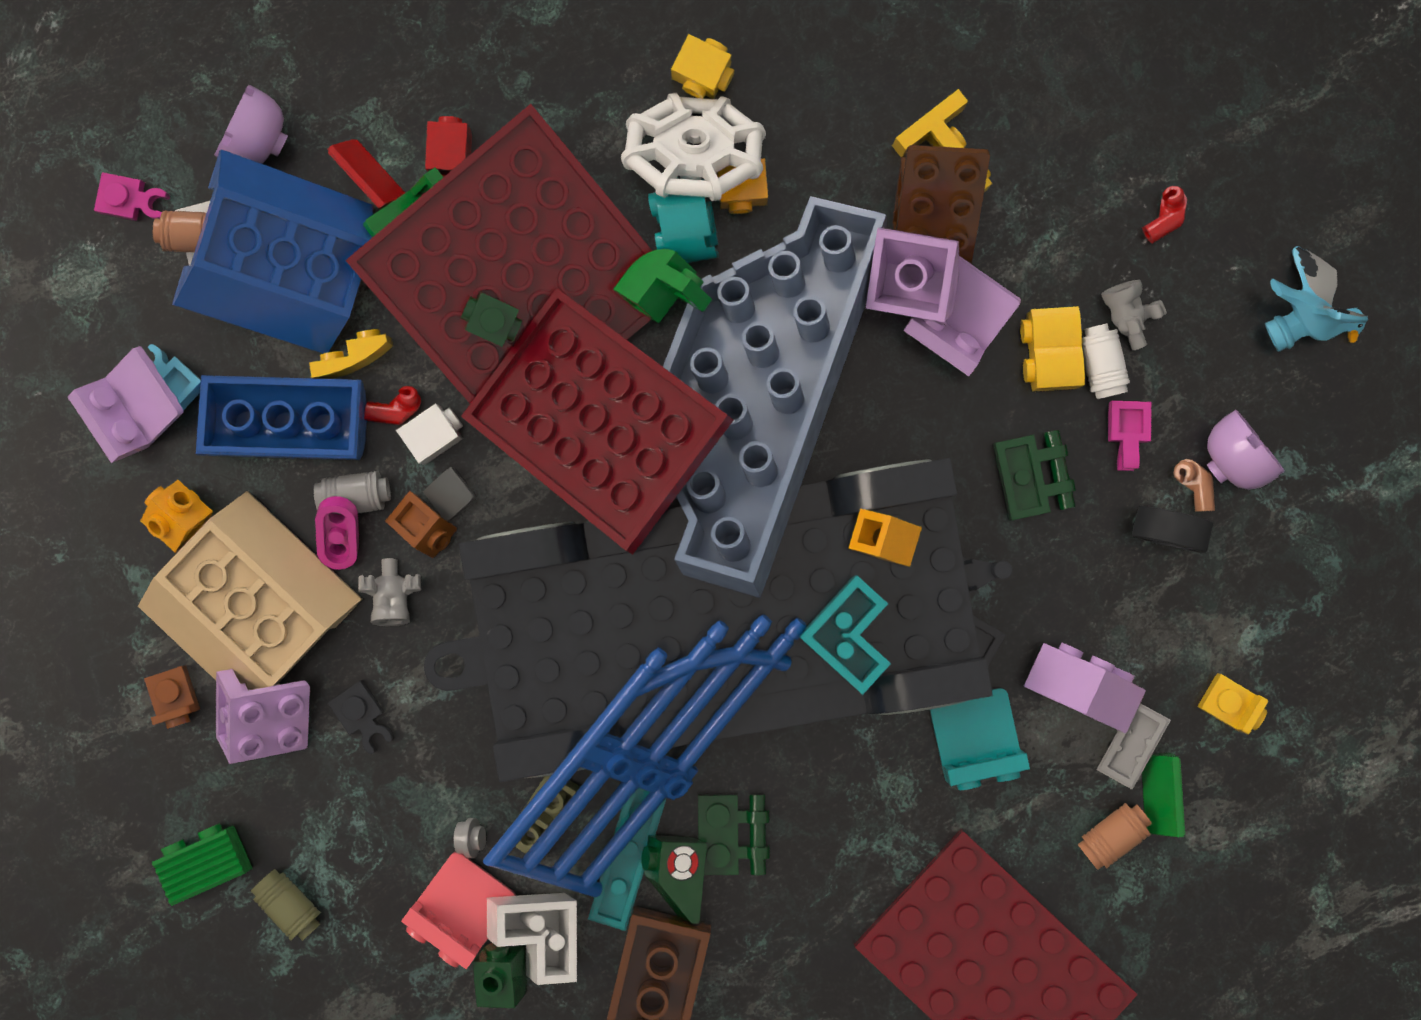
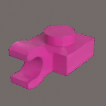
[1108,401,1152,471]

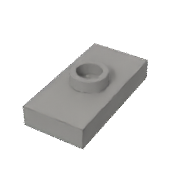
[1097,703,1171,789]

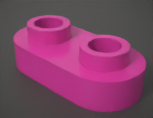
[315,496,359,570]

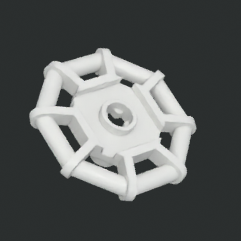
[621,93,766,201]

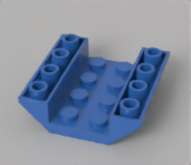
[172,149,373,354]

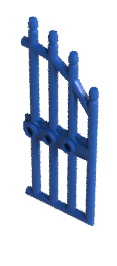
[483,614,806,898]

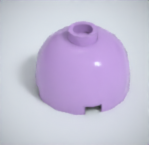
[214,84,288,164]
[1207,409,1285,490]

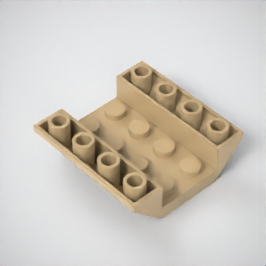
[138,491,363,690]

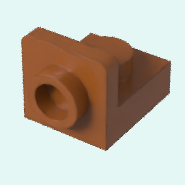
[385,491,457,558]
[144,665,200,729]

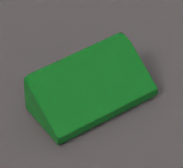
[1142,753,1185,837]

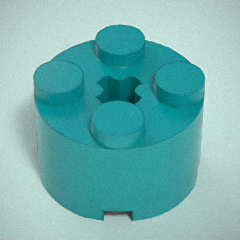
[648,179,719,263]

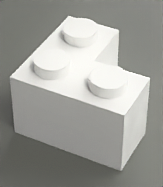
[487,893,577,985]

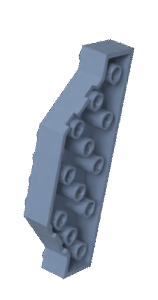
[663,196,889,598]

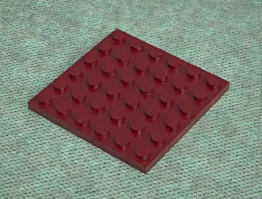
[345,104,652,404]

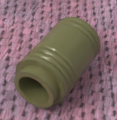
[251,869,321,941]

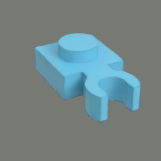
[148,344,201,410]

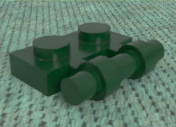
[993,430,1076,521]
[698,793,770,875]

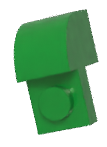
[613,249,712,323]

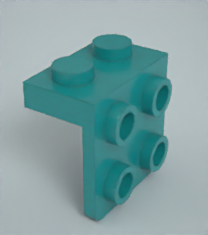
[930,688,1030,790]

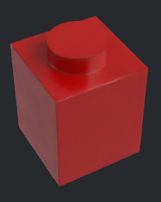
[425,116,472,177]

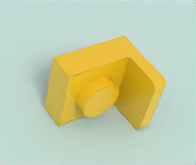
[1197,673,1268,734]

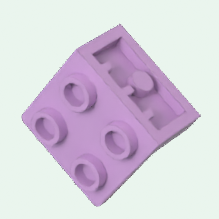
[904,256,1021,376]
[68,346,183,463]
[216,669,310,764]

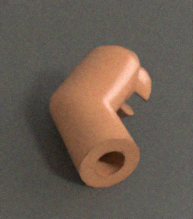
[1173,459,1215,512]

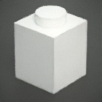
[396,403,463,465]

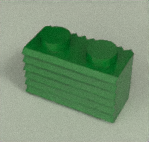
[152,823,253,906]

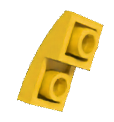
[309,329,393,379]

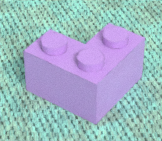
[1024,643,1146,733]

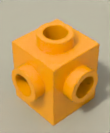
[140,480,213,553]

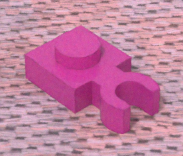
[94,172,170,221]

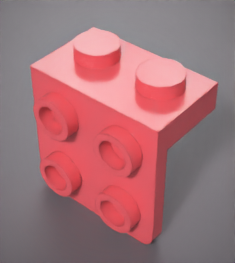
[401,852,516,969]

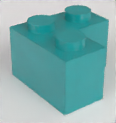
[799,575,891,695]

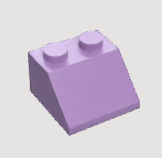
[866,228,959,322]

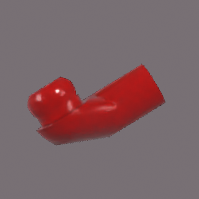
[1142,186,1187,244]
[364,386,421,425]

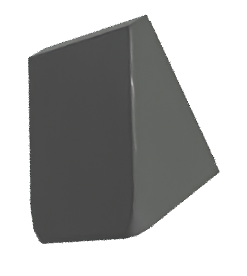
[422,467,478,521]

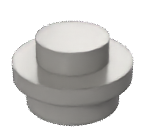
[454,818,486,858]

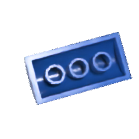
[196,375,367,460]

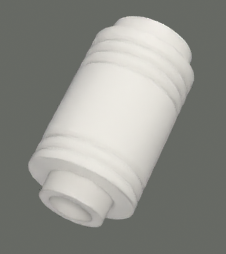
[1082,323,1130,399]

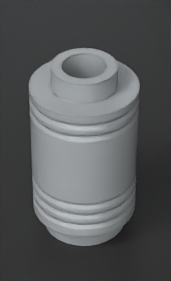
[314,471,391,514]

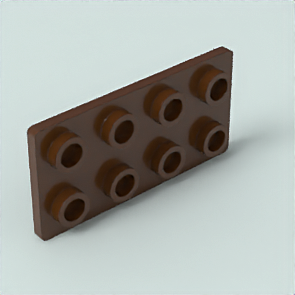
[892,145,990,264]

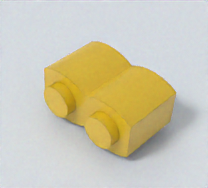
[1020,306,1085,392]

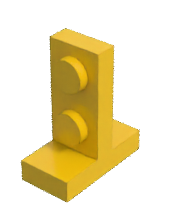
[892,89,992,193]

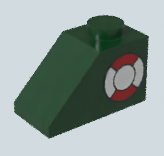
[641,835,707,924]

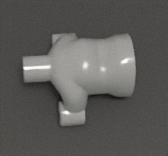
[1101,279,1167,350]
[358,558,421,626]

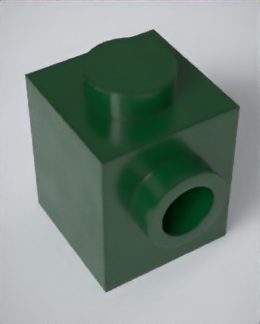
[460,291,522,347]
[472,943,528,1008]

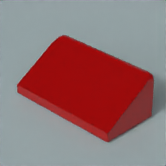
[328,139,405,210]

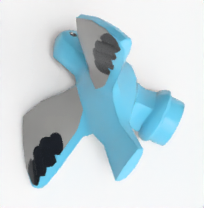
[1265,246,1368,352]

